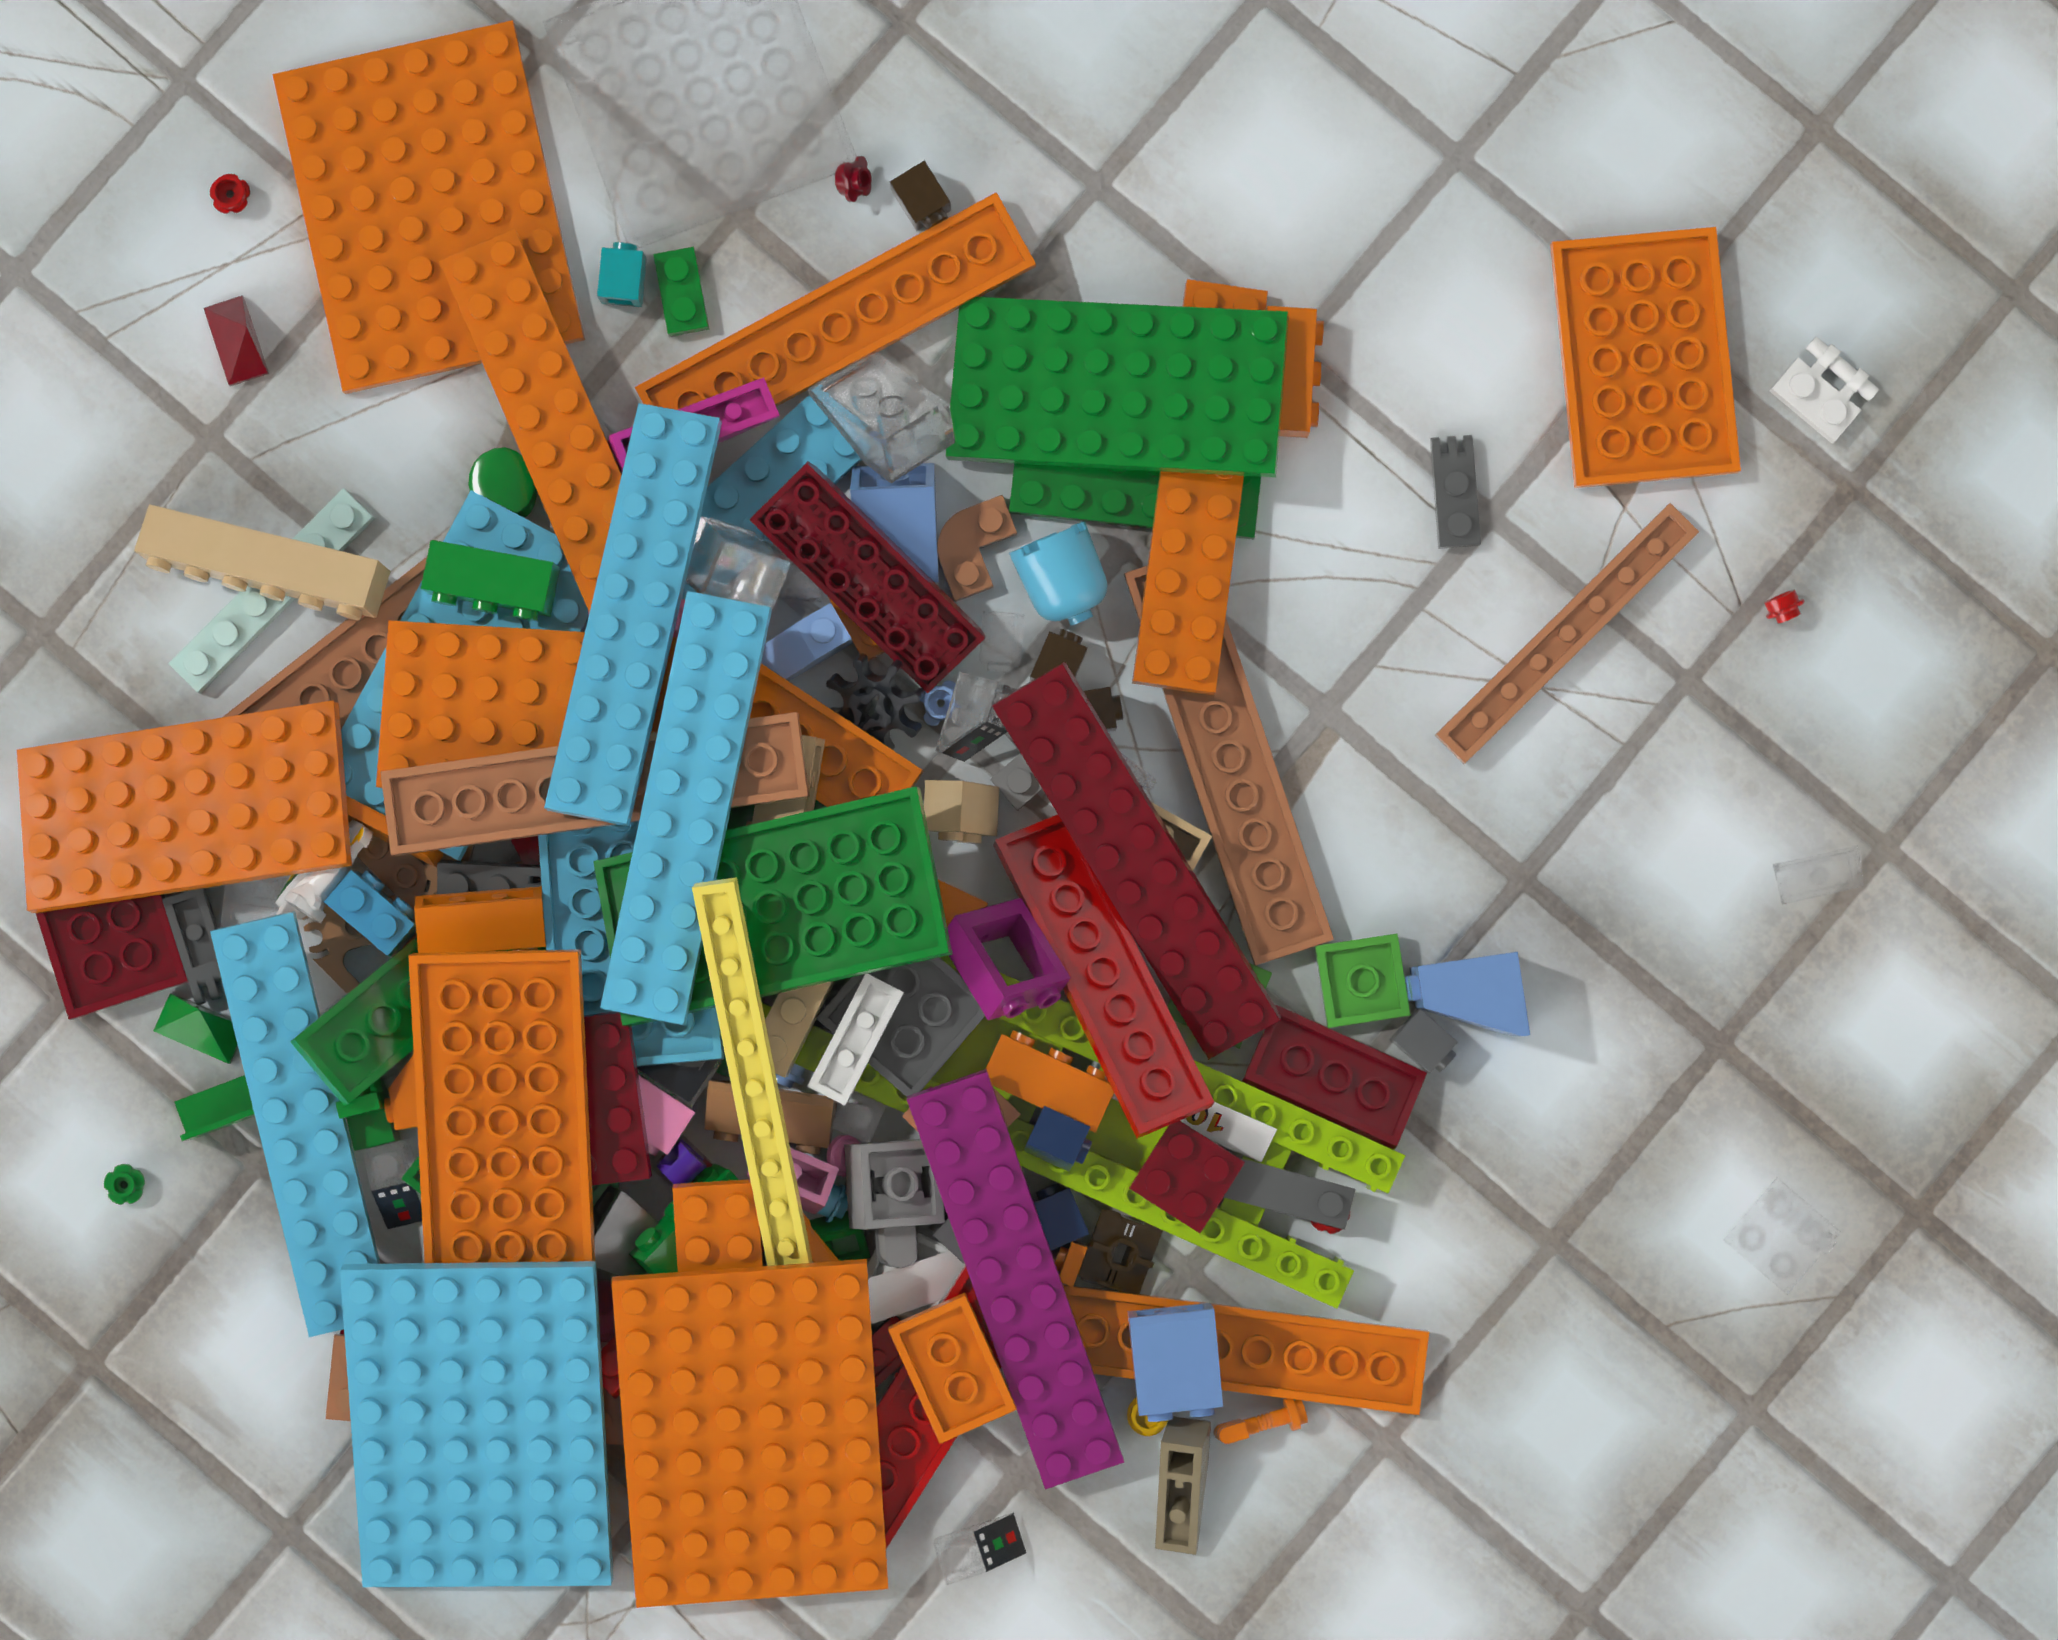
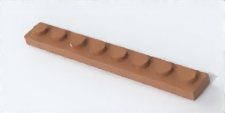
[1435,503,1699,765]

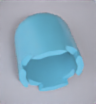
[1009,521,1108,626]

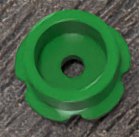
[104,1164,145,1205]

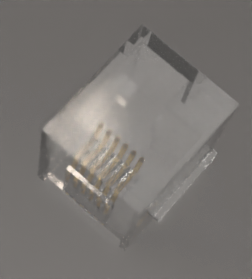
[685,516,792,610]

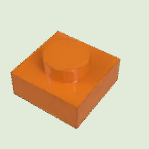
[1055,1241,1088,1287]

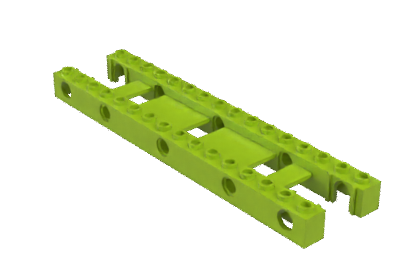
[761,955,1406,1309]

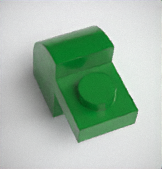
[335,1077,401,1151]

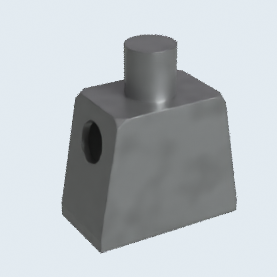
[593,1185,659,1276]

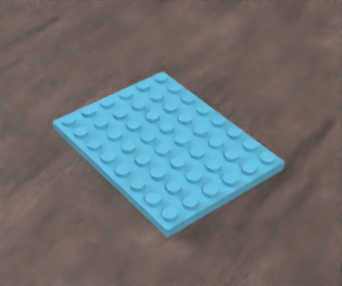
[340,1261,614,1587]

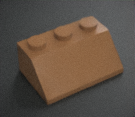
[704,1079,837,1155]

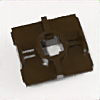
[1078,1209,1163,1294]

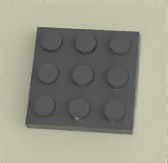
[816,957,985,1096]

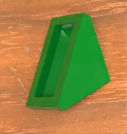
[153,993,238,1064]

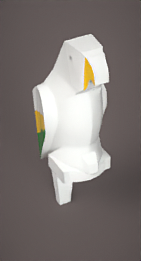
[275,820,373,923]

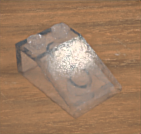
[808,352,955,483]

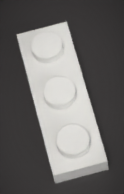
[808,973,904,1106]

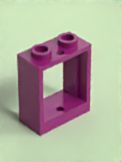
[947,898,1070,1021]

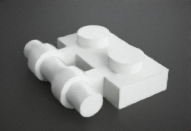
[1769,336,1879,443]

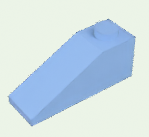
[761,603,853,681]

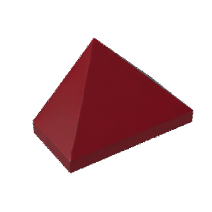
[203,295,269,387]

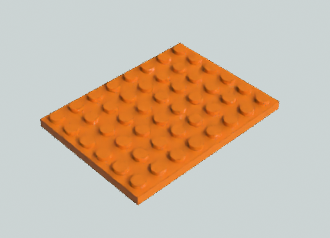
[272,20,585,394]
[611,1259,888,1608]

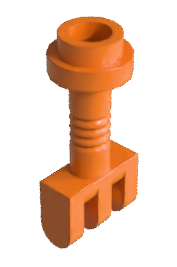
[1213,1398,1308,1444]

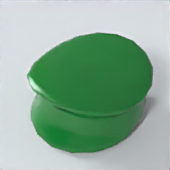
[468,447,537,518]

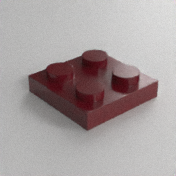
[1129,1121,1245,1233]

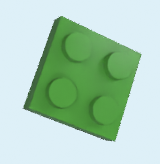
[1314,933,1410,1028]

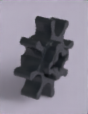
[826,653,925,750]

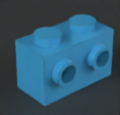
[324,870,416,957]

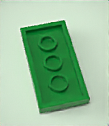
[290,937,418,1106]

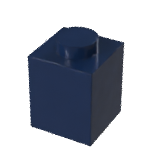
[1023,1106,1093,1172]
[1033,1183,1089,1250]

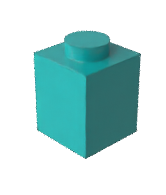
[597,242,647,307]

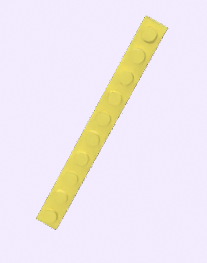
[692,877,813,1266]

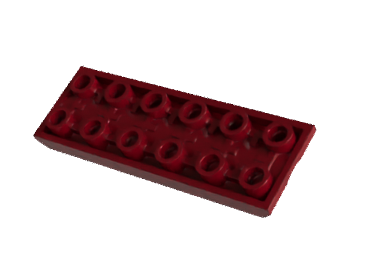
[749,461,986,694]

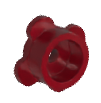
[835,156,872,202]

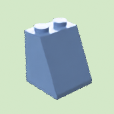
[850,463,939,582]
[1404,952,1530,1036]
[1127,1303,1223,1422]

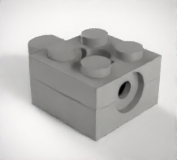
[844,1139,945,1268]

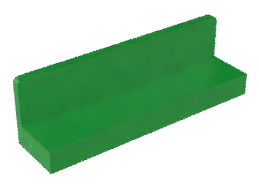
[174,1075,255,1141]

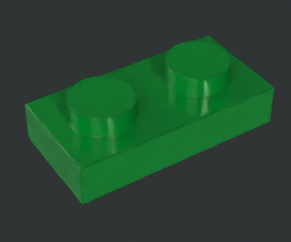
[653,246,710,337]

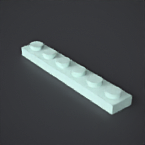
[168,488,375,694]

